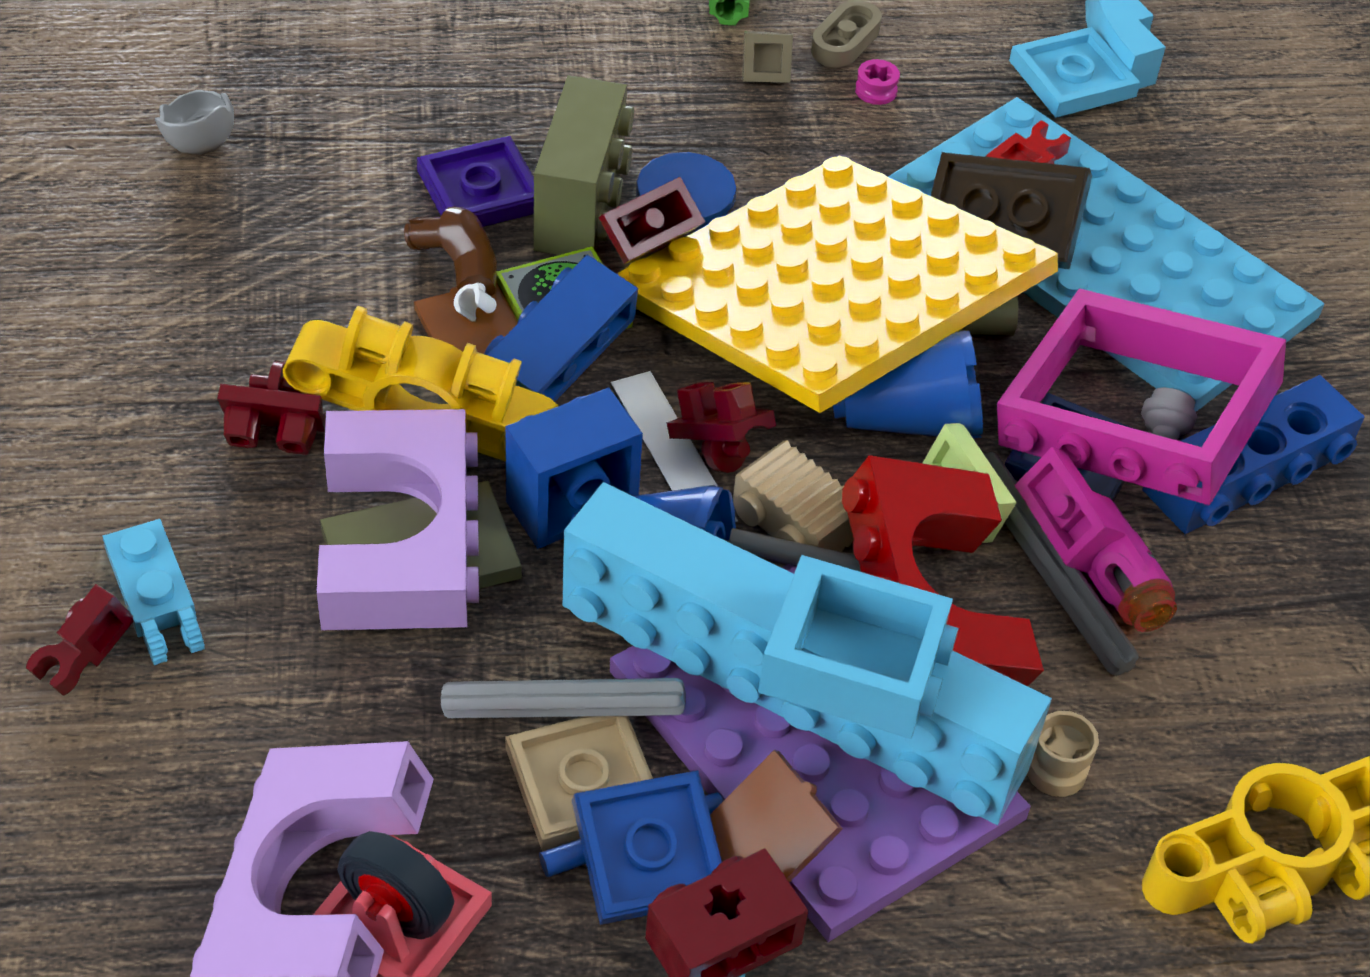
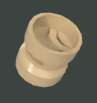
[1027,711,1099,797]

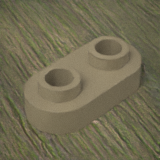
[811,0,882,69]

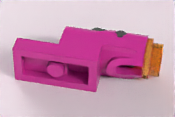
[1015,446,1177,632]

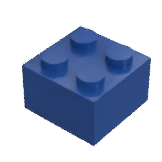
[505,387,643,549]

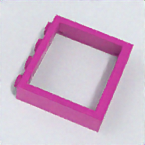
[997,288,1286,505]

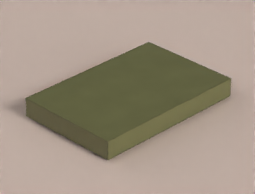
[320,481,522,589]

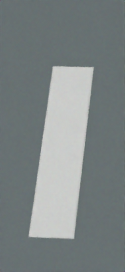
[611,371,738,522]

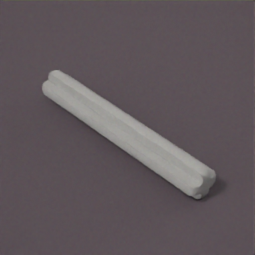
[441,678,686,718]

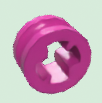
[855,59,900,105]

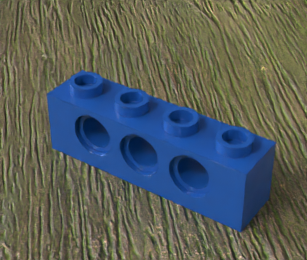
[1142,375,1365,534]

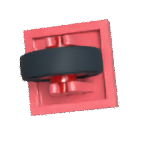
[313,831,492,977]

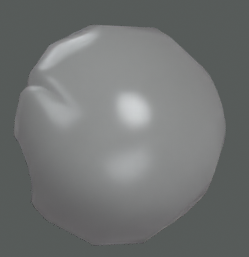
[155,90,234,155]

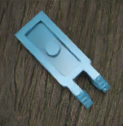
[102,519,205,665]

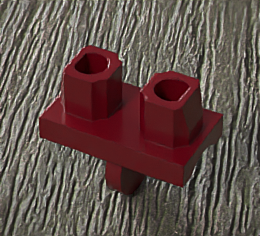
[217,360,326,455]
[666,382,776,473]

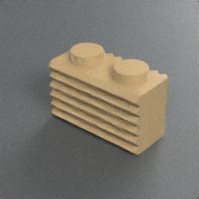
[733,440,854,552]

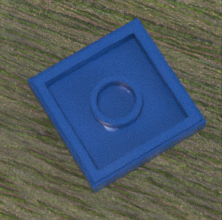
[572,770,722,925]

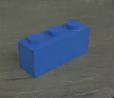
[484,254,638,402]

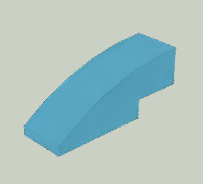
[1085,0,1166,89]

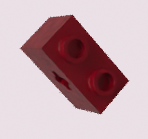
[645,848,808,977]

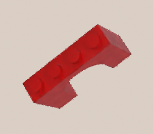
[842,455,1044,686]

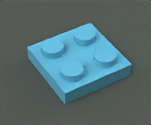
[1009,27,1140,118]

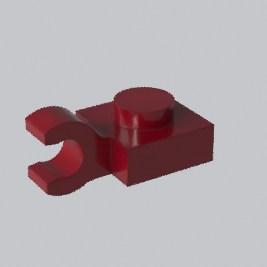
[26,584,134,696]

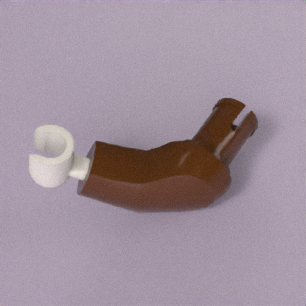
[404,206,497,322]

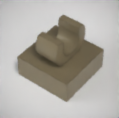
[742,31,793,83]

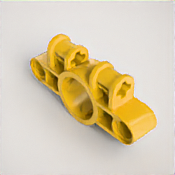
[283,306,558,461]
[1142,756,1370,944]

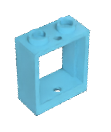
[758,555,959,739]

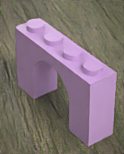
[317,409,479,630]
[190,741,434,977]

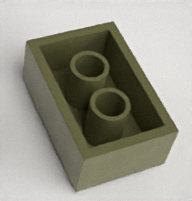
[534,75,634,255]

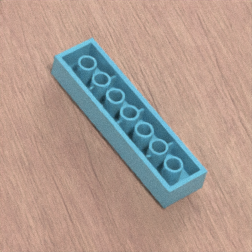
[562,482,1052,826]

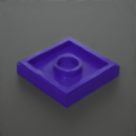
[417,136,534,227]

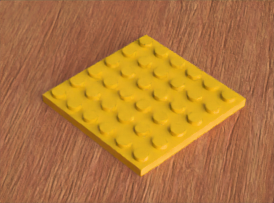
[616,155,1058,413]

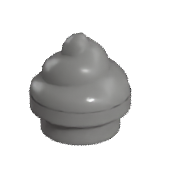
[1141,387,1197,440]

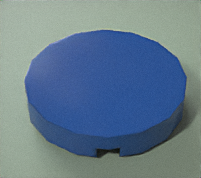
[636,152,736,231]

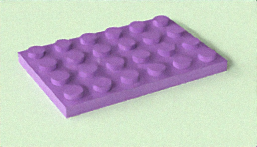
[610,564,1031,942]

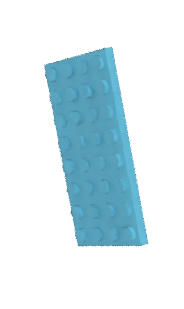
[888,97,1324,412]

